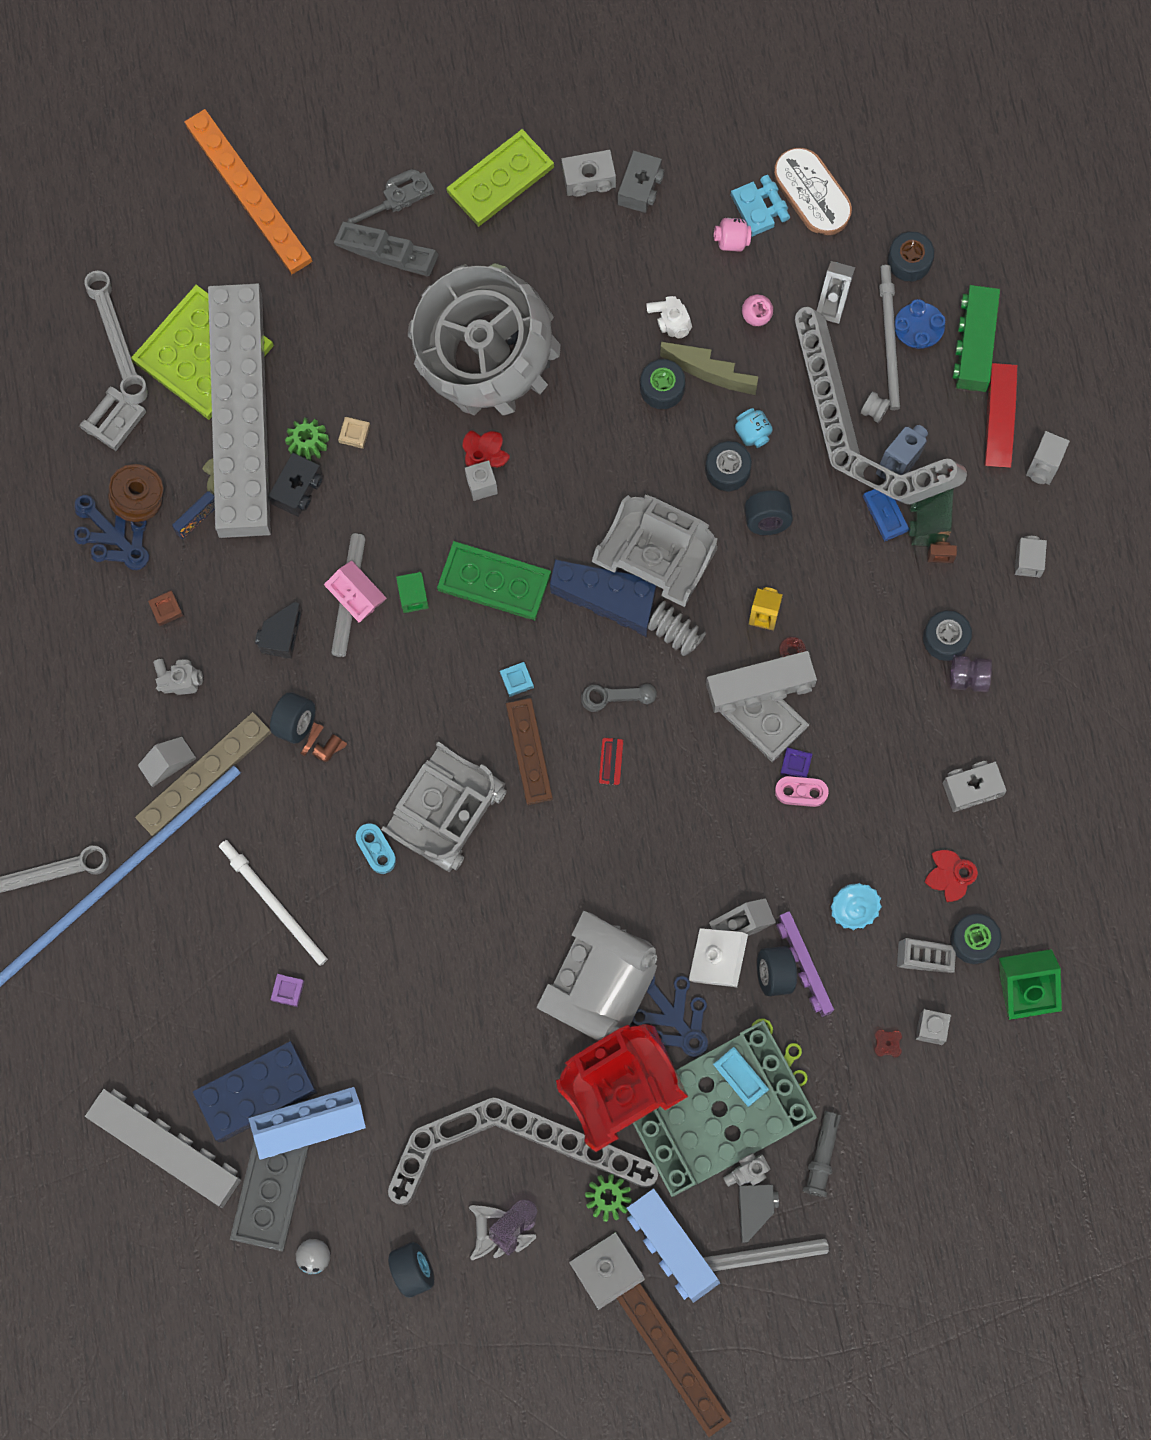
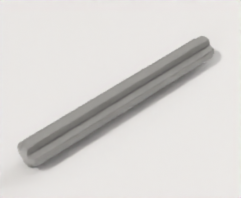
[331,533,365,657]
[703,1239,829,1271]

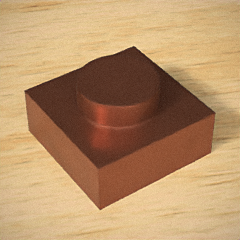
[927,542,957,563]
[148,591,183,626]

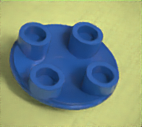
[894,299,945,348]

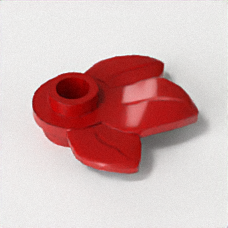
[462,430,510,468]
[925,850,978,902]

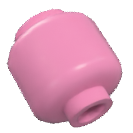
[714,218,751,252]

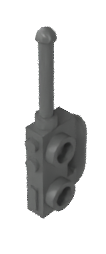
[347,169,434,224]

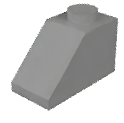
[817,261,855,324]
[709,898,776,936]

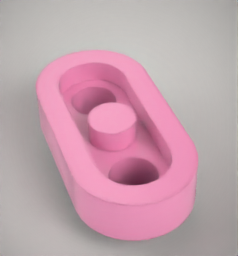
[775,776,828,807]

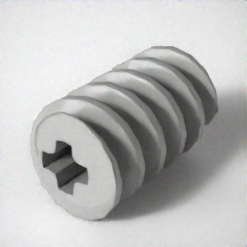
[648,601,706,656]

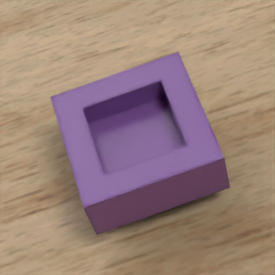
[271,974,304,1007]

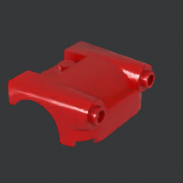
[556,1024,688,1152]

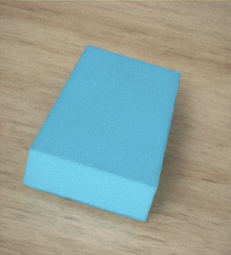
[713,1047,770,1107]

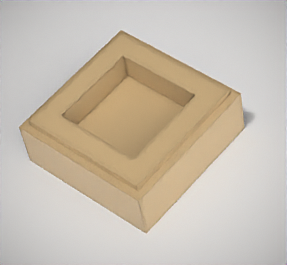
[338,417,370,449]

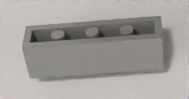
[706,651,817,714]

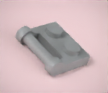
[79,386,146,451]

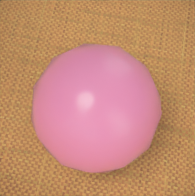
[742,294,773,327]

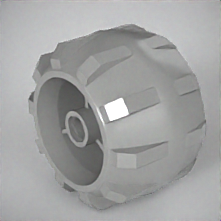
[408,263,561,415]

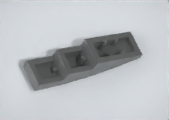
[334,221,439,276]

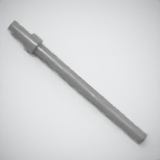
[879,265,900,410]

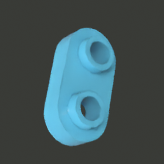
[356,824,396,874]

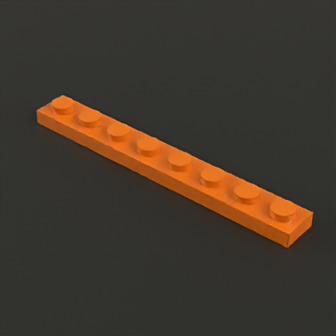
[184,109,312,275]

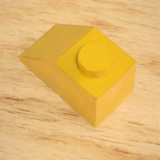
[749,587,783,631]

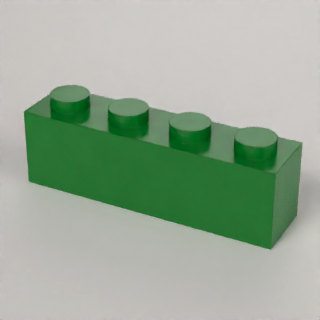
[952,285,1000,392]

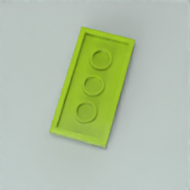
[447,129,554,227]

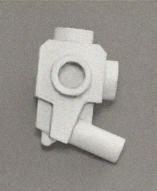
[647,296,692,338]

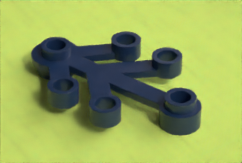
[74,495,149,570]
[632,975,708,1057]

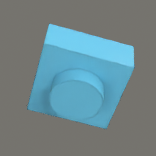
[500,662,534,697]

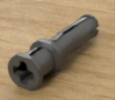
[803,1112,841,1197]

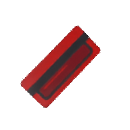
[599,738,623,785]

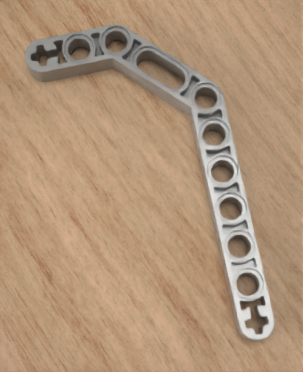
[795,307,967,504]
[388,1098,658,1205]

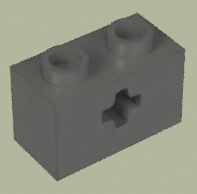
[618,150,665,213]

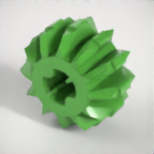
[285,417,329,461]
[585,1174,632,1222]

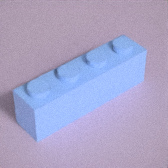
[248,1087,366,1160]
[627,1188,720,1303]

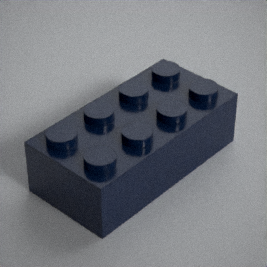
[193,1041,318,1143]

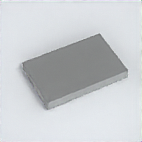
[720,698,809,763]

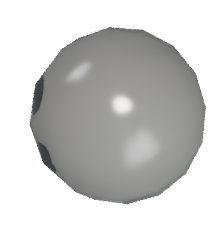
[296,1239,330,1274]

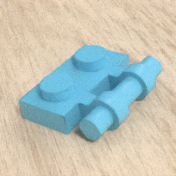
[731,175,790,236]

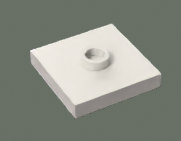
[689,928,748,987]

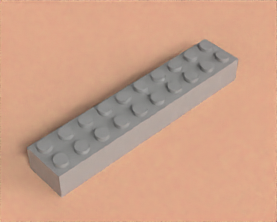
[208,284,271,538]

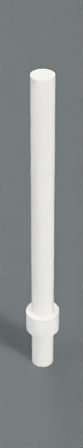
[219,840,328,966]

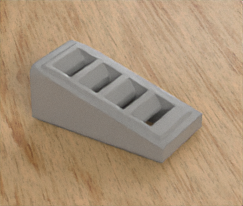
[897,938,956,973]

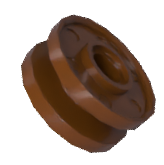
[108,464,163,522]

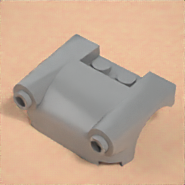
[592,494,717,607]
[381,742,507,872]
[536,911,657,1041]

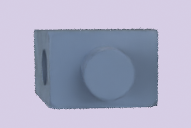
[876,425,928,480]

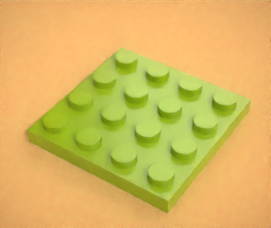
[131,285,274,420]

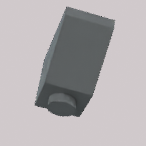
[738,1185,779,1243]

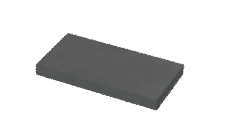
[230,1142,310,1252]

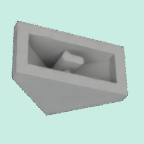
[138,737,196,787]

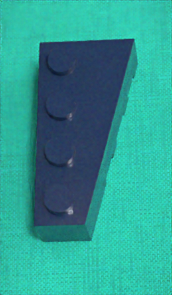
[550,560,657,637]

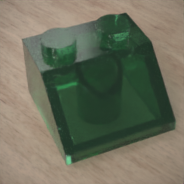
[908,488,954,547]

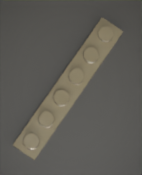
[135,712,271,837]

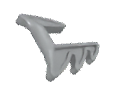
[469,1205,536,1260]

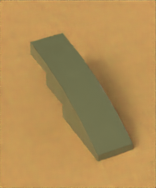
[660,342,758,395]

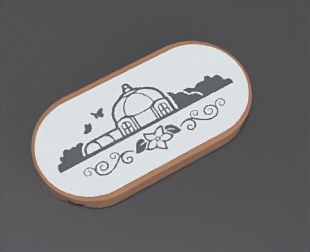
[775,148,852,235]

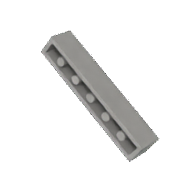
[85,1089,241,1208]

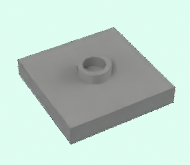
[569,1232,645,1310]

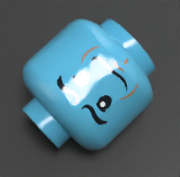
[735,408,773,448]

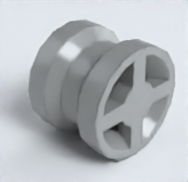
[861,392,891,423]

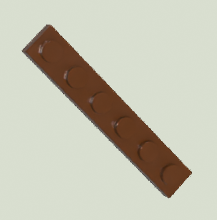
[616,1283,732,1437]

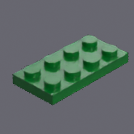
[437,541,551,621]

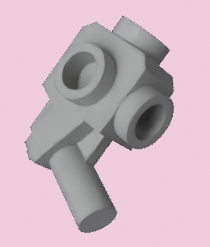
[153,659,203,695]
[723,1153,771,1187]

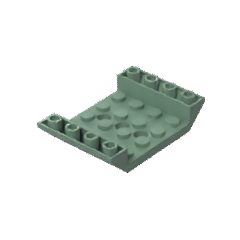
[633,1020,817,1197]

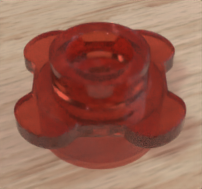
[875,1030,902,1057]

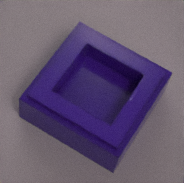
[780,748,812,778]

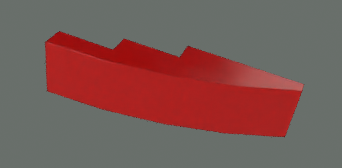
[984,363,1017,468]

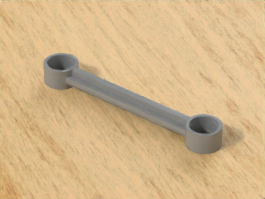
[85,271,148,404]
[0,846,109,893]

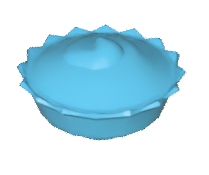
[831,883,882,930]

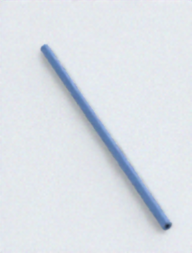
[0,766,240,987]

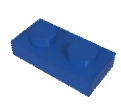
[863,489,909,542]

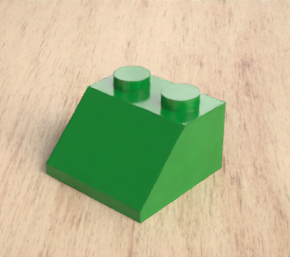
[999,949,1062,1020]

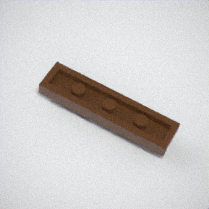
[506,698,553,805]

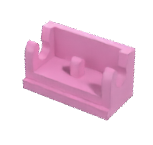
[324,561,387,622]

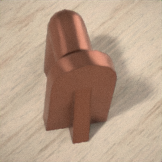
[300,722,347,762]

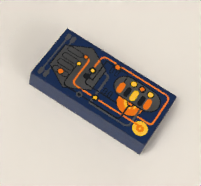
[172,491,215,540]

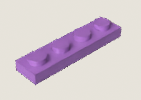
[776,911,834,1017]

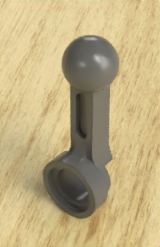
[581,684,657,712]

